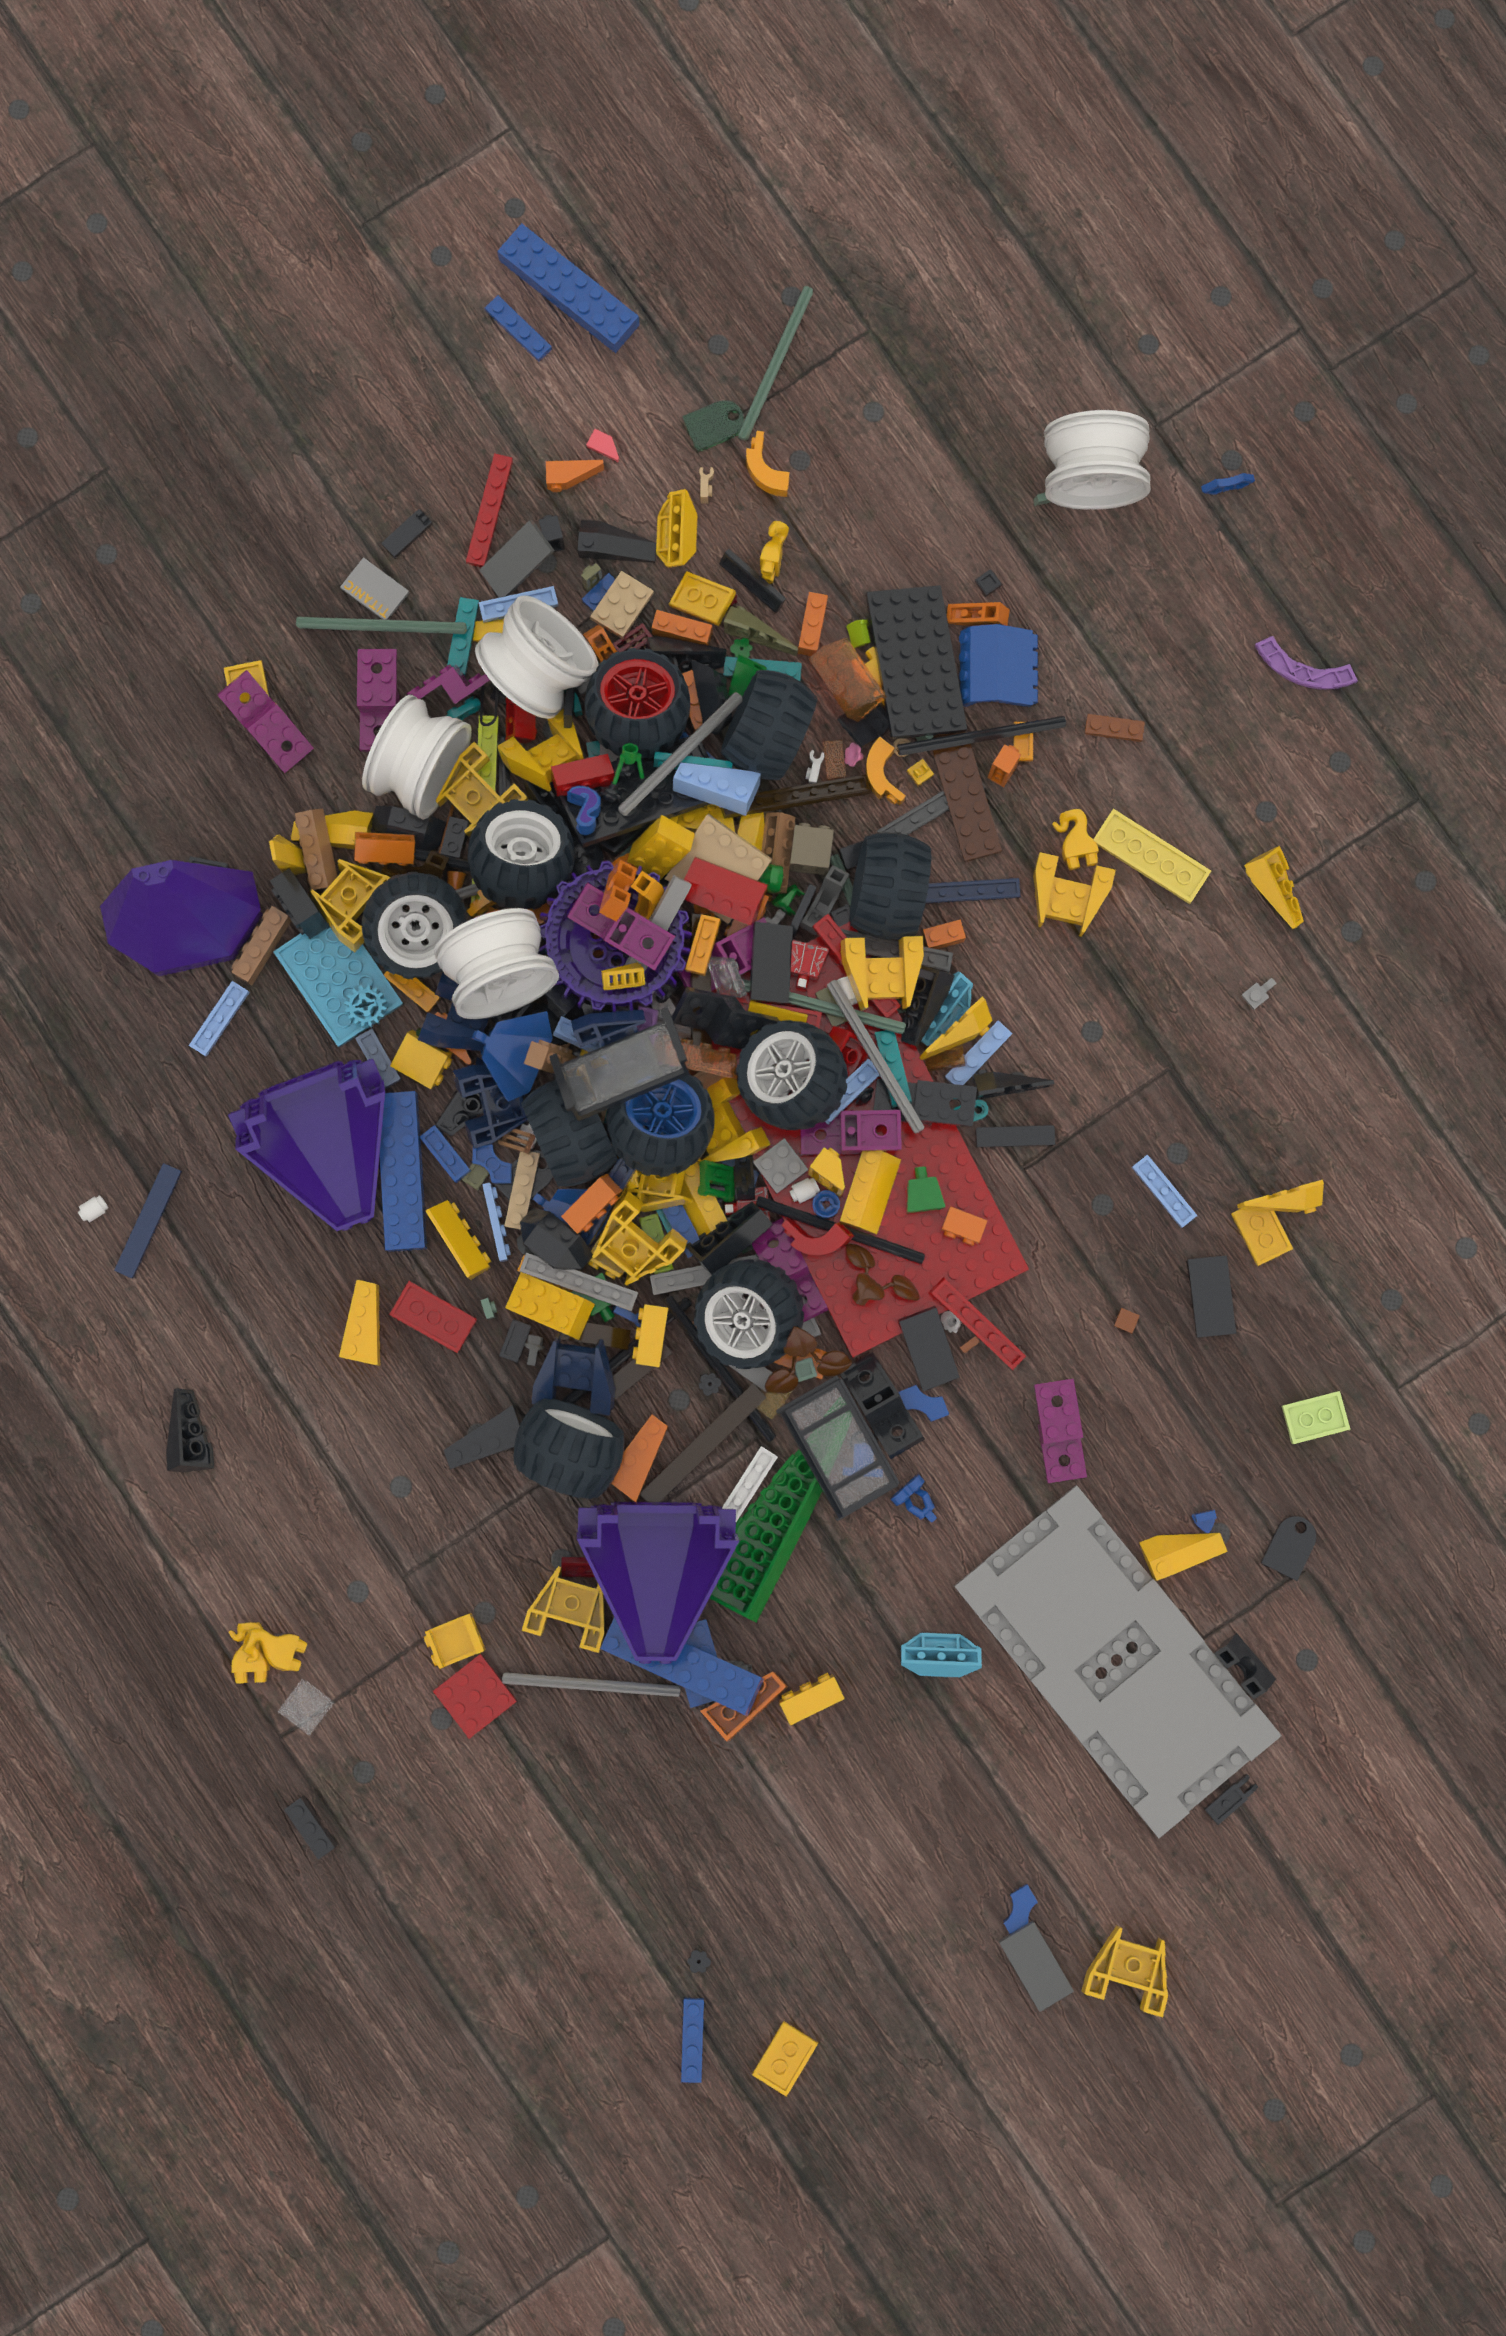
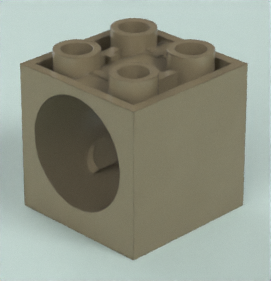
[790,823,834,876]

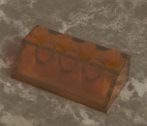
[809,637,887,722]
[654,1034,738,1079]

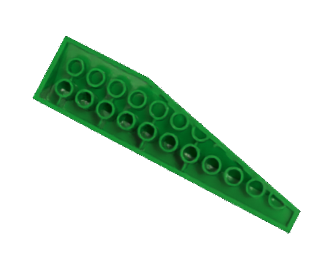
[709,1396,857,1623]

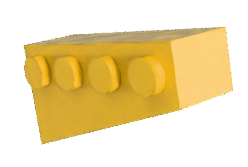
[339,1280,381,1366]

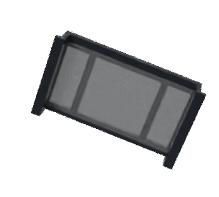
[549,1007,690,1121]
[775,1375,900,1521]

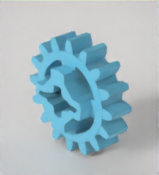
[344,985,388,1028]

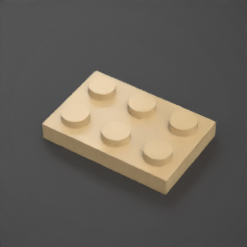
[590,571,654,639]

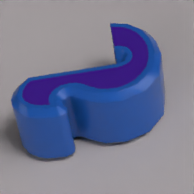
[567,786,601,835]

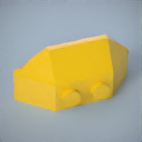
[656,489,697,568]

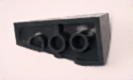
[435,1057,485,1136]
[972,1069,1054,1100]

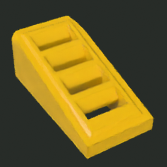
[601,962,645,990]

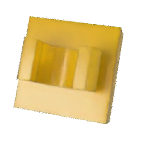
[907,759,934,786]

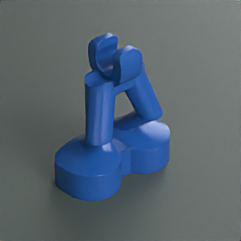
[890,1474,937,1522]

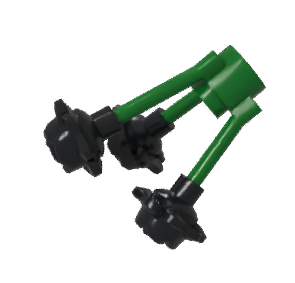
[600,743,654,802]

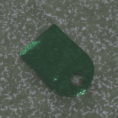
[682,400,744,453]

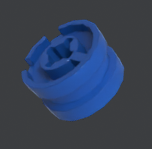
[812,1190,840,1219]

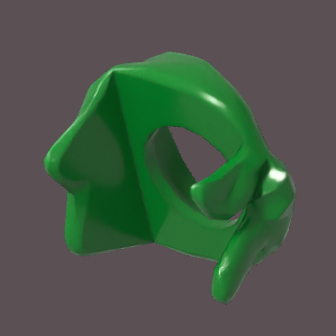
[772,885,805,916]

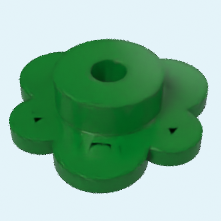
[730,638,752,658]

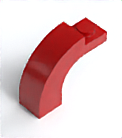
[781,1218,855,1255]

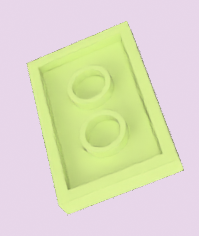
[1281,1391,1350,1444]

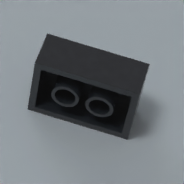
[270,868,329,939]

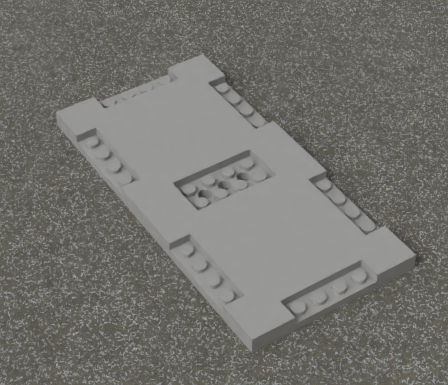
[954,1485,1282,1838]

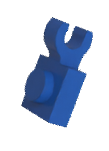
[612,1305,641,1327]

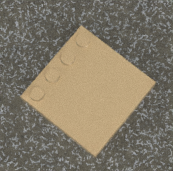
[665,814,773,924]

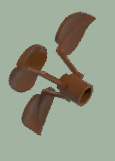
[845,1243,920,1306]
[765,1326,852,1393]

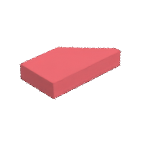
[586,429,619,462]

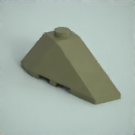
[724,606,798,657]

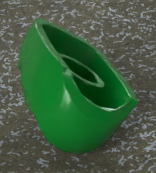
[758,864,784,893]

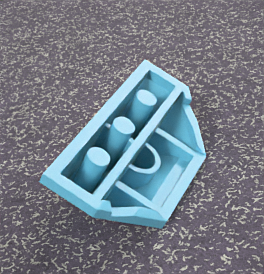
[921,971,973,1046]
[901,1633,982,1677]

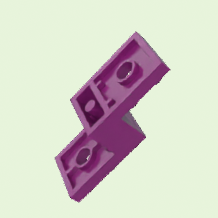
[357,649,400,752]
[407,664,490,704]
[217,670,314,773]
[567,882,675,970]
[677,917,767,991]
[801,1110,902,1155]
[751,1218,828,1323]
[1034,1379,1087,1483]

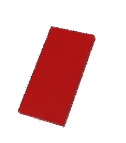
[389,1281,478,1353]

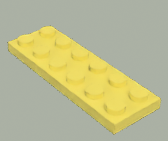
[1094,809,1211,904]

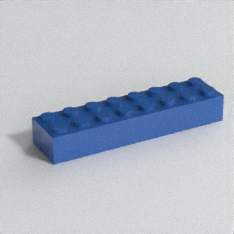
[497,223,640,353]
[380,1091,427,1252]
[600,1617,764,1716]

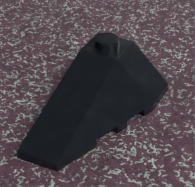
[578,520,656,563]
[646,637,727,673]
[901,965,955,1047]
[166,1388,214,1472]

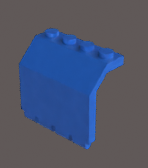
[959,624,1038,707]

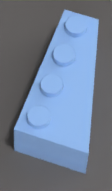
[673,762,761,816]

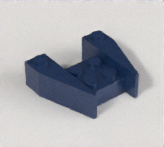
[418,972,489,1051]
[571,1010,661,1097]
[452,1065,528,1149]
[532,1333,615,1415]

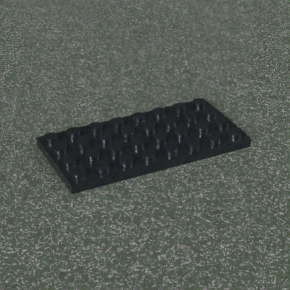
[865,585,967,740]
[553,735,710,848]

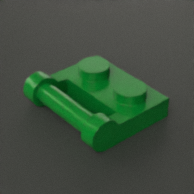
[698,1160,735,1202]

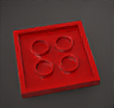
[433,1654,517,1739]

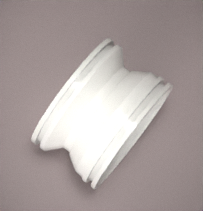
[1044,410,1151,509]
[475,596,598,719]
[362,695,472,819]
[434,908,559,1019]

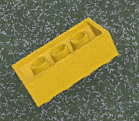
[808,1147,845,1198]
[840,1151,901,1235]
[680,1162,727,1236]
[426,1200,491,1280]

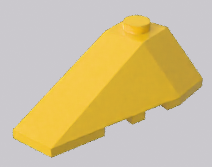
[1139,1533,1227,1581]

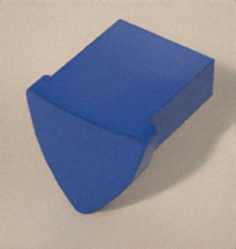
[1191,1510,1217,1533]

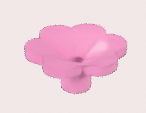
[844,742,863,767]

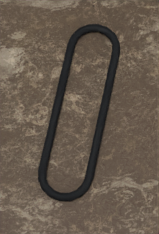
[480,685,499,726]

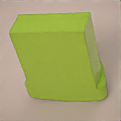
[846,619,871,649]

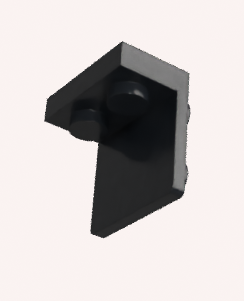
[837,693,889,748]

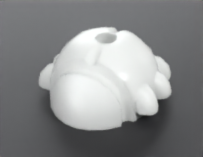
[941,1311,962,1333]

